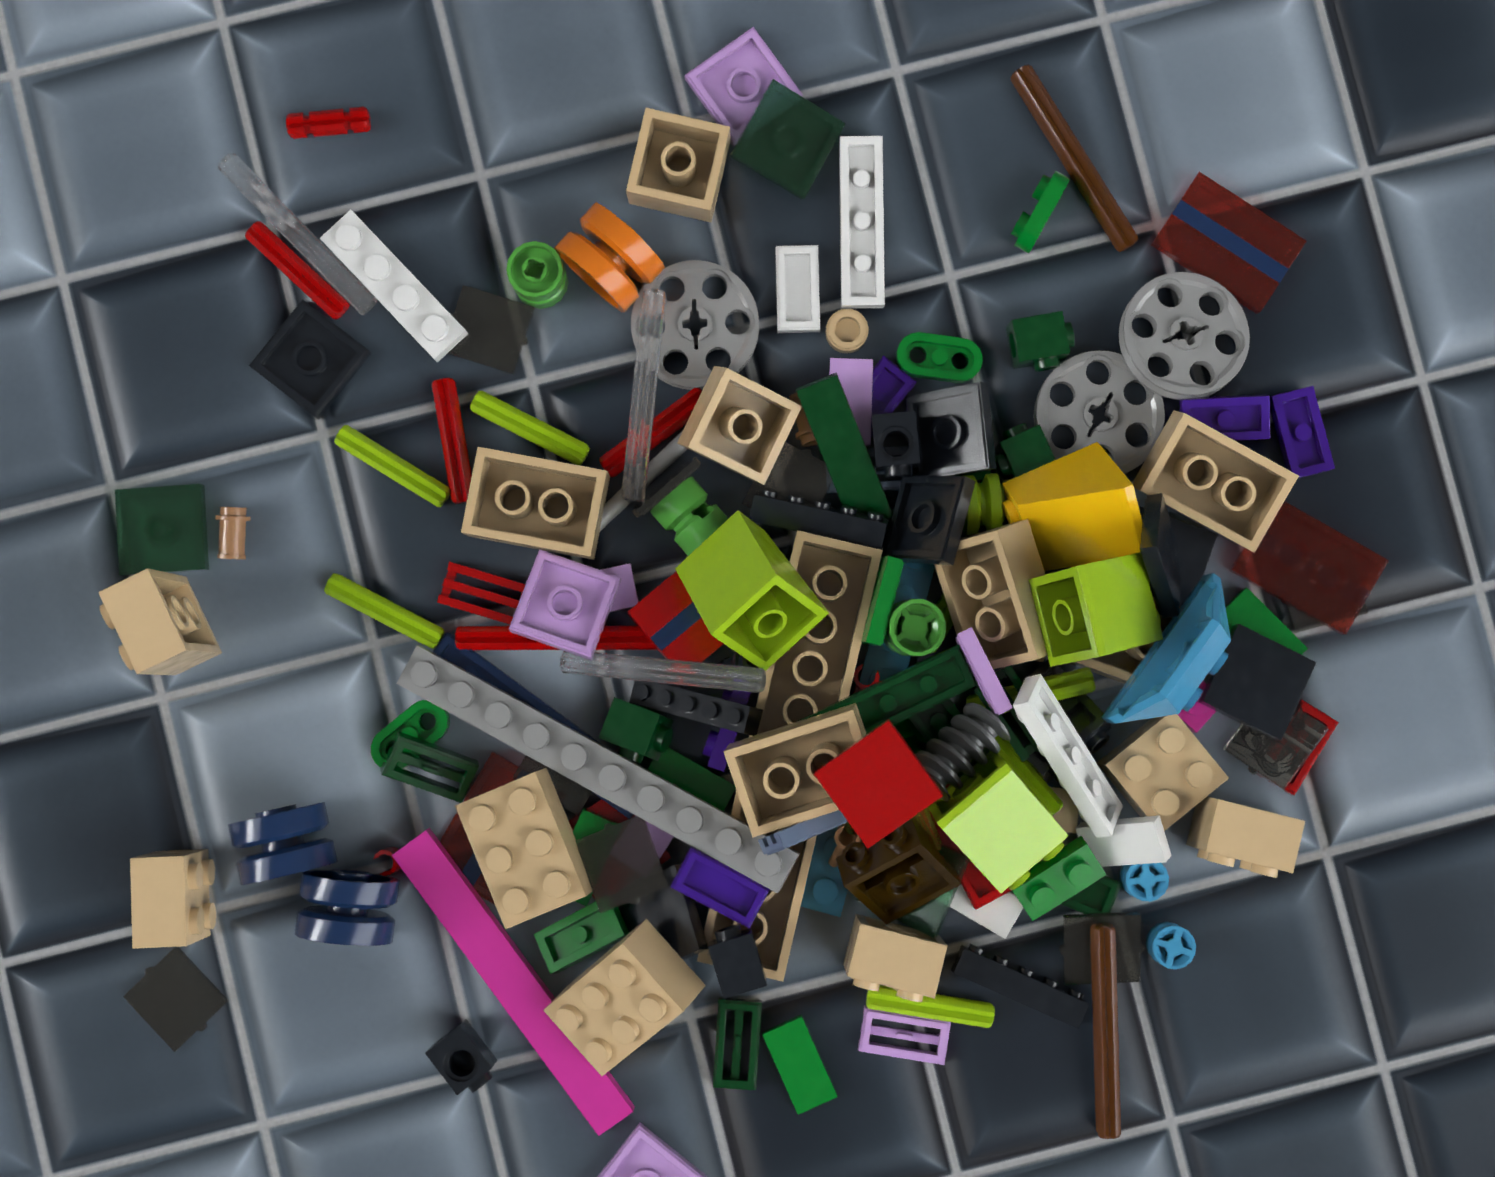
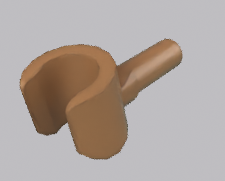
[828,823,861,867]

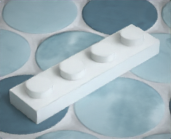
[839,136,885,309]
[320,209,468,363]
[1013,674,1123,838]

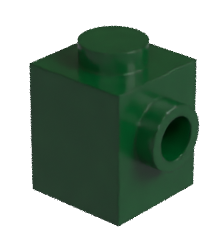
[1006,311,1075,372]
[995,423,1056,480]
[598,697,673,764]

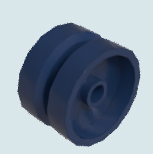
[228,802,338,885]
[295,869,400,946]

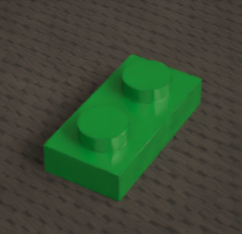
[1012,836,1107,921]
[534,895,629,974]

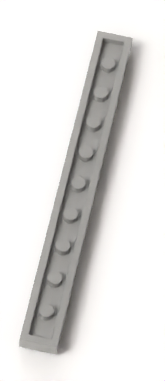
[396,645,800,894]

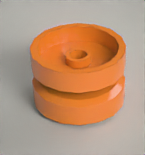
[554,202,665,312]

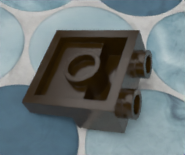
[836,818,961,925]

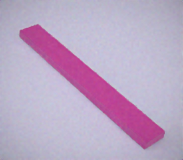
[392,827,635,1136]

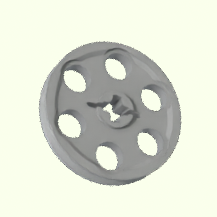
[631,260,759,390]
[1119,272,1250,400]
[1034,350,1165,474]

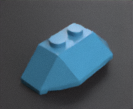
[1101,573,1231,724]

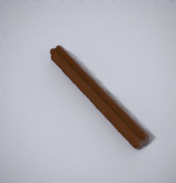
[1010,64,1138,252]
[1090,923,1121,1139]

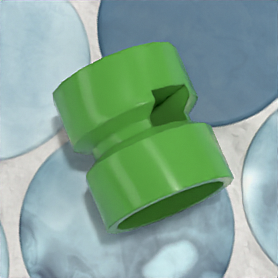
[506,241,568,309]
[650,476,729,556]
[884,599,946,656]

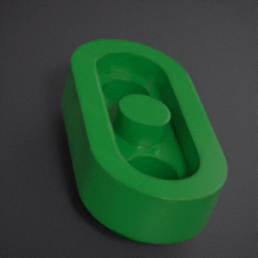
[1011,171,1070,254]
[896,332,983,383]
[371,700,450,769]

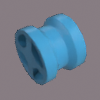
[1119,863,1169,902]
[1146,921,1196,970]

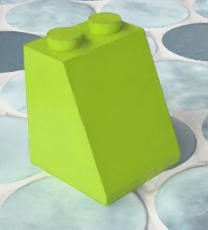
[675,510,829,671]
[1028,552,1163,667]
[928,751,1069,893]

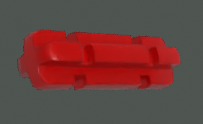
[286,106,371,139]

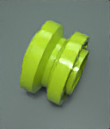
[962,473,1005,536]

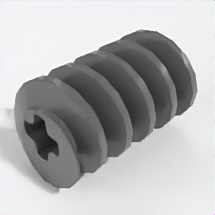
[915,703,1011,802]

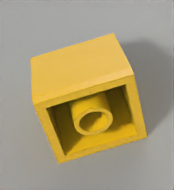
[1002,442,1143,571]

